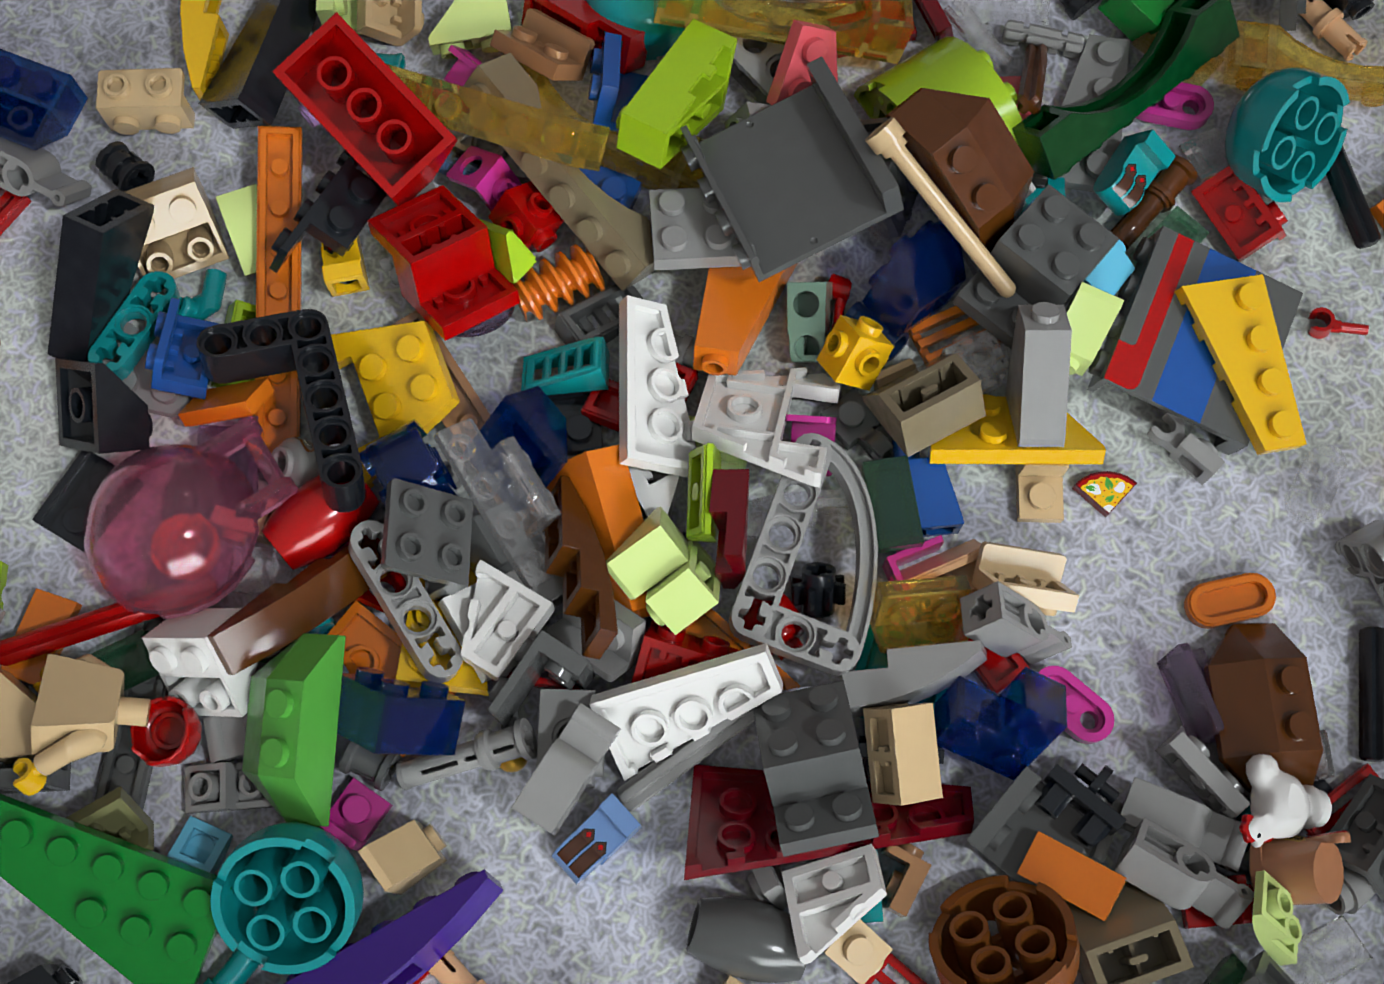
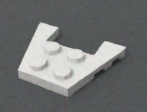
[692,367,842,488]

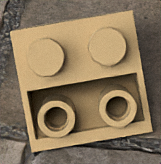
[125,167,230,279]

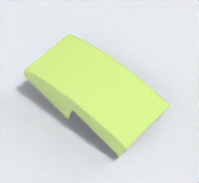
[216,184,257,277]
[1252,870,1302,966]

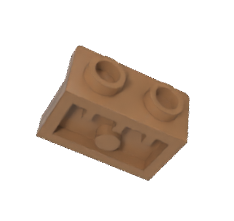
[490,8,595,81]

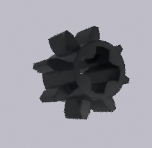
[791,562,846,618]

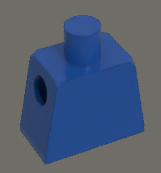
[874,440,964,542]

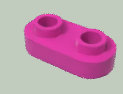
[1136,82,1214,130]
[1029,666,1115,744]

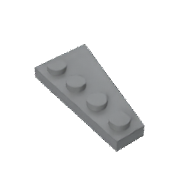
[1032,34,1131,192]

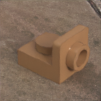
[880,843,931,917]

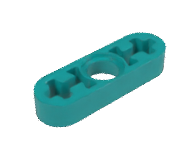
[88,271,180,380]

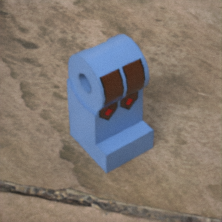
[551,793,642,885]

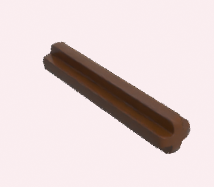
[1018,44,1048,115]

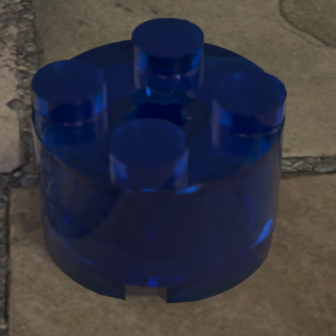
[359,419,460,505]

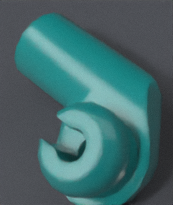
[179,269,227,320]

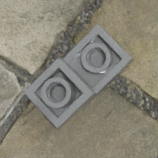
[185,762,273,814]

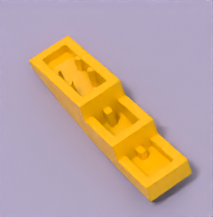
[180,0,229,100]

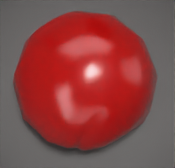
[130,696,202,767]

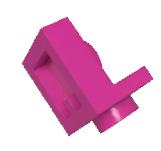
[320,778,393,851]

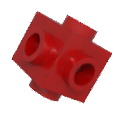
[488,181,564,252]

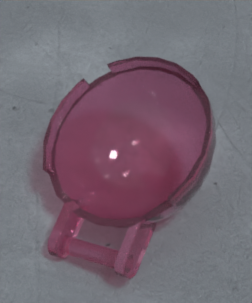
[83,417,298,619]

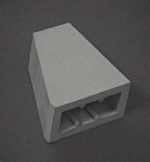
[1005,302,1072,447]

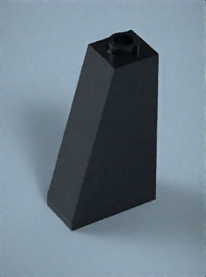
[198,0,318,129]
[47,189,155,361]

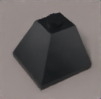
[55,358,153,454]

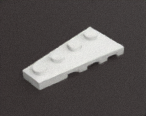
[619,295,696,478]
[589,643,783,781]

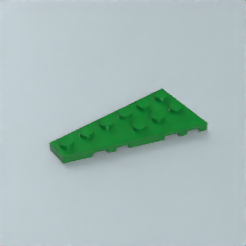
[0,794,233,984]

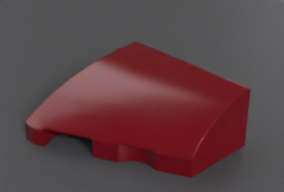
[709,469,750,589]

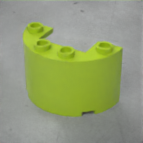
[854,37,1023,144]

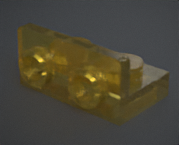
[870,575,971,654]

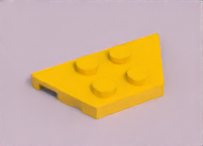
[929,394,1106,464]

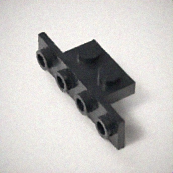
[269,150,387,273]

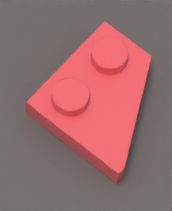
[766,20,838,105]

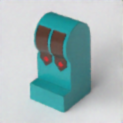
[1093,129,1176,216]

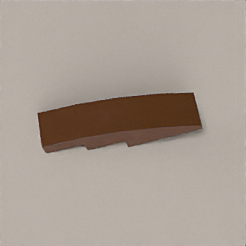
[544,475,618,660]
[207,535,391,675]

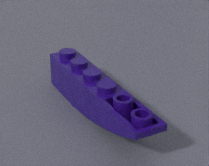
[284,869,504,984]

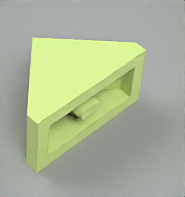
[606,507,688,600]

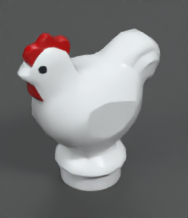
[1239,754,1332,848]

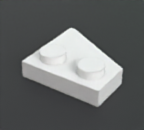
[460,560,555,681]
[781,844,887,965]

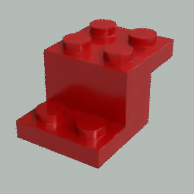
[367,185,520,341]

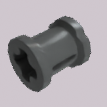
[339,734,401,791]

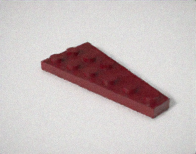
[684,765,974,880]

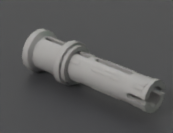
[396,718,537,790]

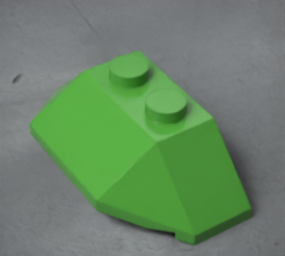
[242,633,346,827]

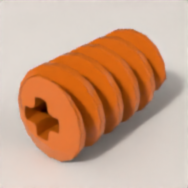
[510,244,605,322]

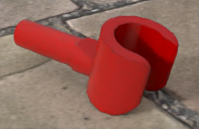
[829,274,852,331]
[1308,307,1369,339]

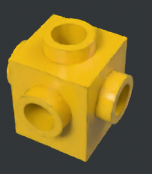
[816,315,894,391]

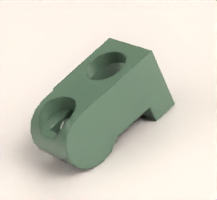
[787,282,833,363]

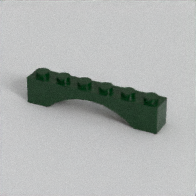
[1012,0,1240,180]

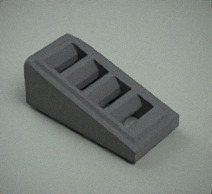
[554,284,643,345]

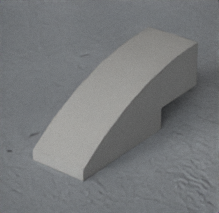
[842,640,987,718]

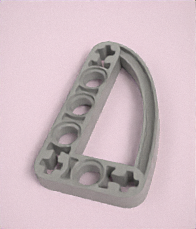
[728,433,878,676]

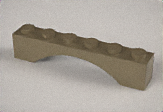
[458,53,655,292]

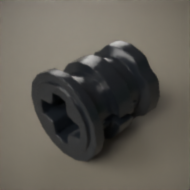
[95,141,155,192]

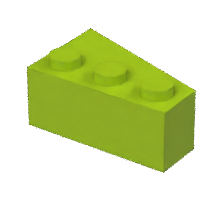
[616,18,737,170]

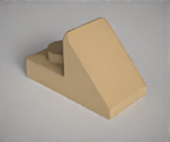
[1015,464,1069,523]

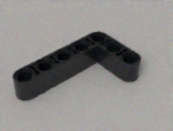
[197,309,366,512]

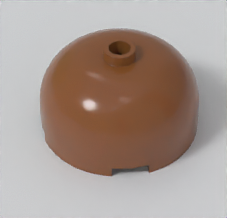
[928,875,1080,984]

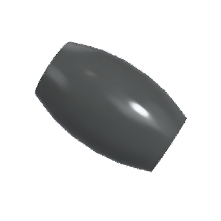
[686,896,806,983]

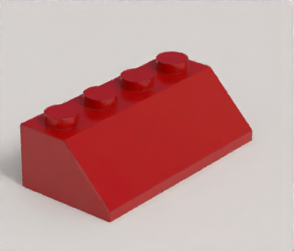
[272,12,458,206]

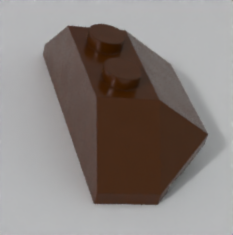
[886,88,1034,253]
[1204,623,1324,794]

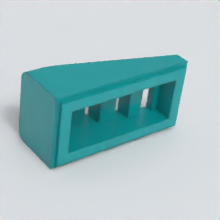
[521,336,610,398]

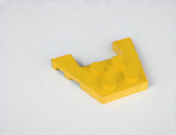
[331,321,460,489]

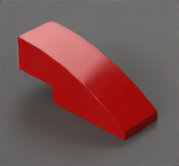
[521,0,647,75]

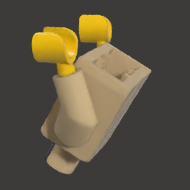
[13,654,151,796]

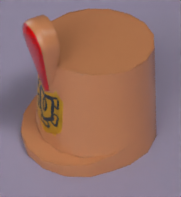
[1250,830,1351,905]

